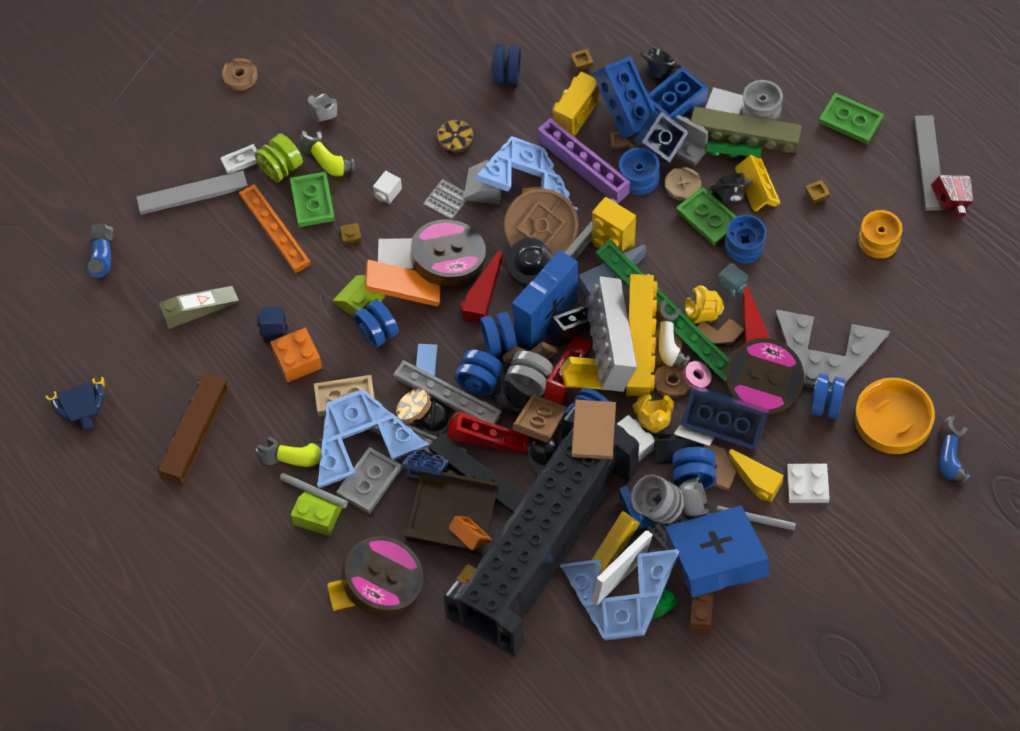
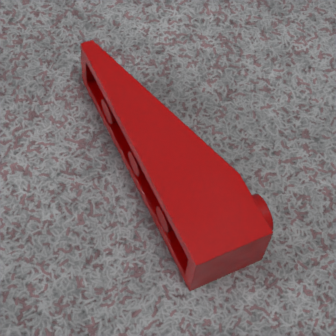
[460,251,503,323]
[743,287,769,343]
[544,337,592,405]
[447,412,530,454]

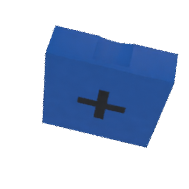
[512,250,578,351]
[665,506,770,597]

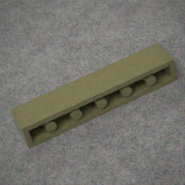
[691,106,802,153]

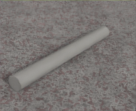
[280,473,348,508]
[716,506,796,531]

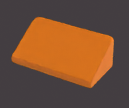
[449,516,492,550]

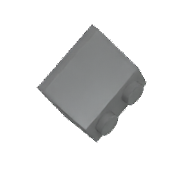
[463,160,502,205]

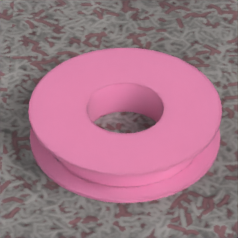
[683,361,712,388]

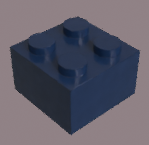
[633,111,689,163]

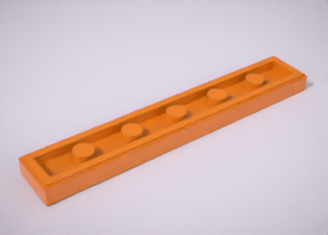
[239,184,311,274]

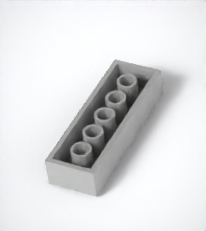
[585,276,637,392]

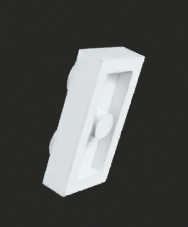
[220,144,257,174]

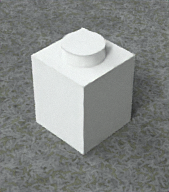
[373,171,402,204]

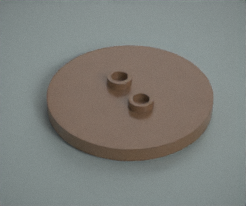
[504,188,579,257]

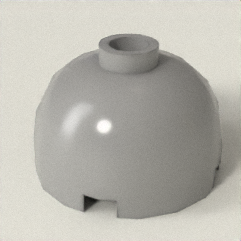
[679,477,709,518]

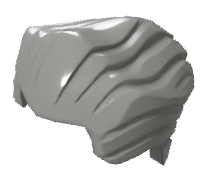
[308,93,337,122]

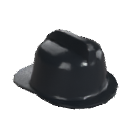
[492,381,530,414]
[419,398,451,436]
[527,437,558,475]

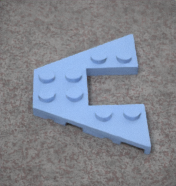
[474,136,578,212]
[317,389,428,488]
[560,549,679,640]

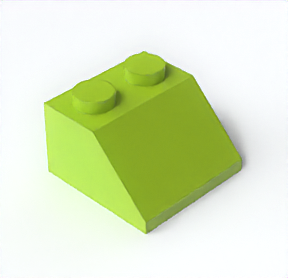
[332,275,385,316]
[291,491,342,536]

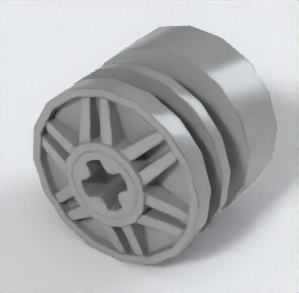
[631,474,684,524]

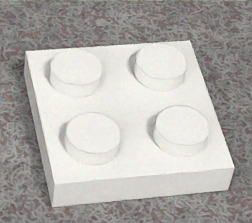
[787,464,829,503]

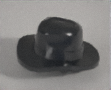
[640,47,682,81]
[708,173,754,205]
[506,238,553,285]

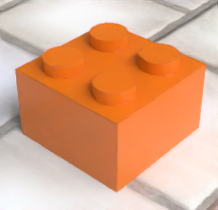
[271,327,322,383]

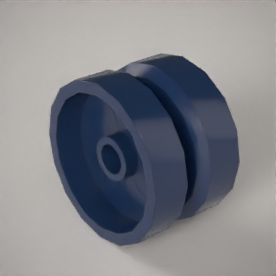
[492,44,521,85]

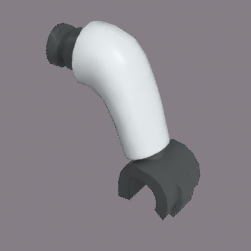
[656,300,690,369]

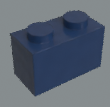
[257,307,288,343]

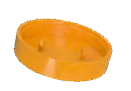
[854,378,935,454]

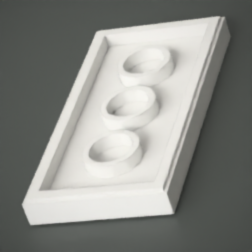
[591,531,652,606]

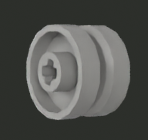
[742,80,783,121]
[505,351,553,396]

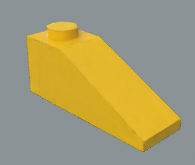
[729,449,784,502]

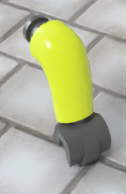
[300,130,355,176]
[255,437,323,467]

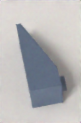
[578,244,646,297]

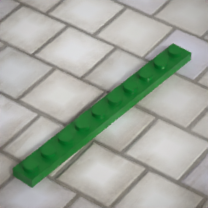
[596,240,729,383]

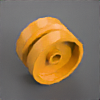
[858,210,903,258]

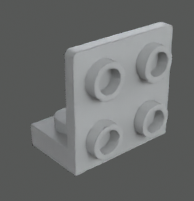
[674,115,708,167]

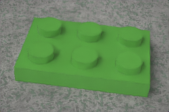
[818,93,884,145]
[290,172,335,227]
[676,187,737,246]

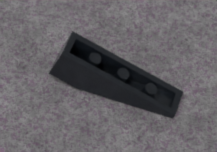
[545,305,591,345]

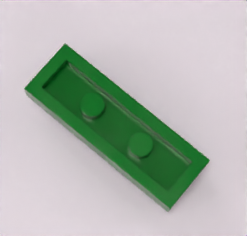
[706,141,762,158]

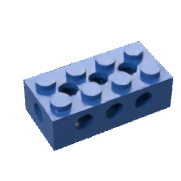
[593,56,655,140]

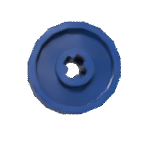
[619,147,660,195]
[353,299,399,348]
[480,311,517,357]
[454,350,503,396]
[811,373,846,420]
[672,447,716,489]

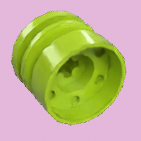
[254,134,303,183]

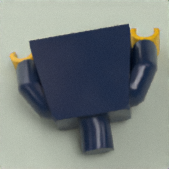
[46,377,105,431]

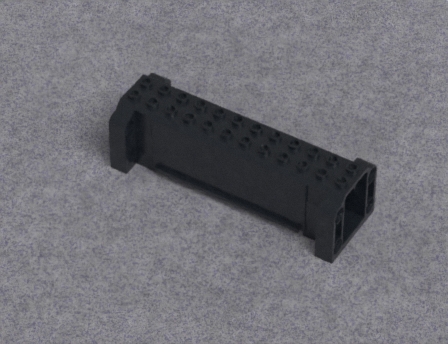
[443,406,639,657]

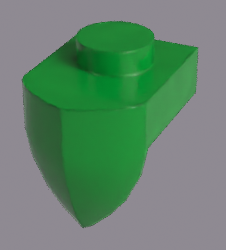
[652,589,680,618]

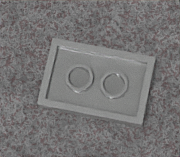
[336,447,402,514]

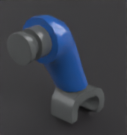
[87,224,113,278]
[939,416,970,486]

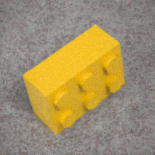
[552,72,600,137]
[592,197,636,254]

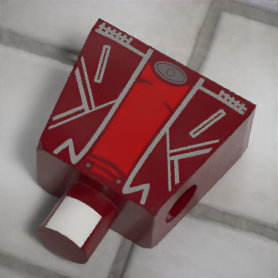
[931,175,973,218]

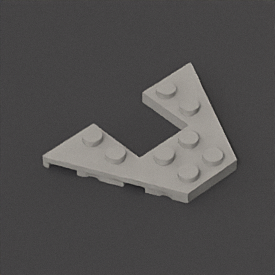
[776,310,890,388]

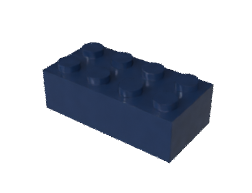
[681,386,770,450]

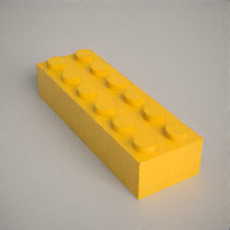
[626,274,657,397]

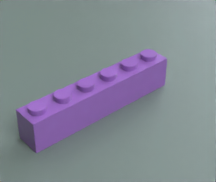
[538,118,630,204]

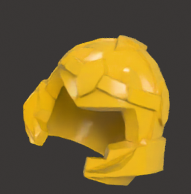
[685,285,724,324]
[632,395,674,433]

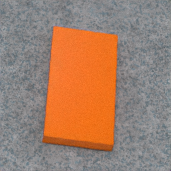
[365,260,440,306]

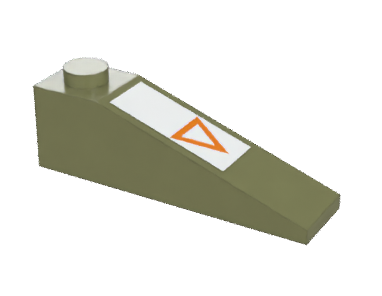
[159,286,239,329]

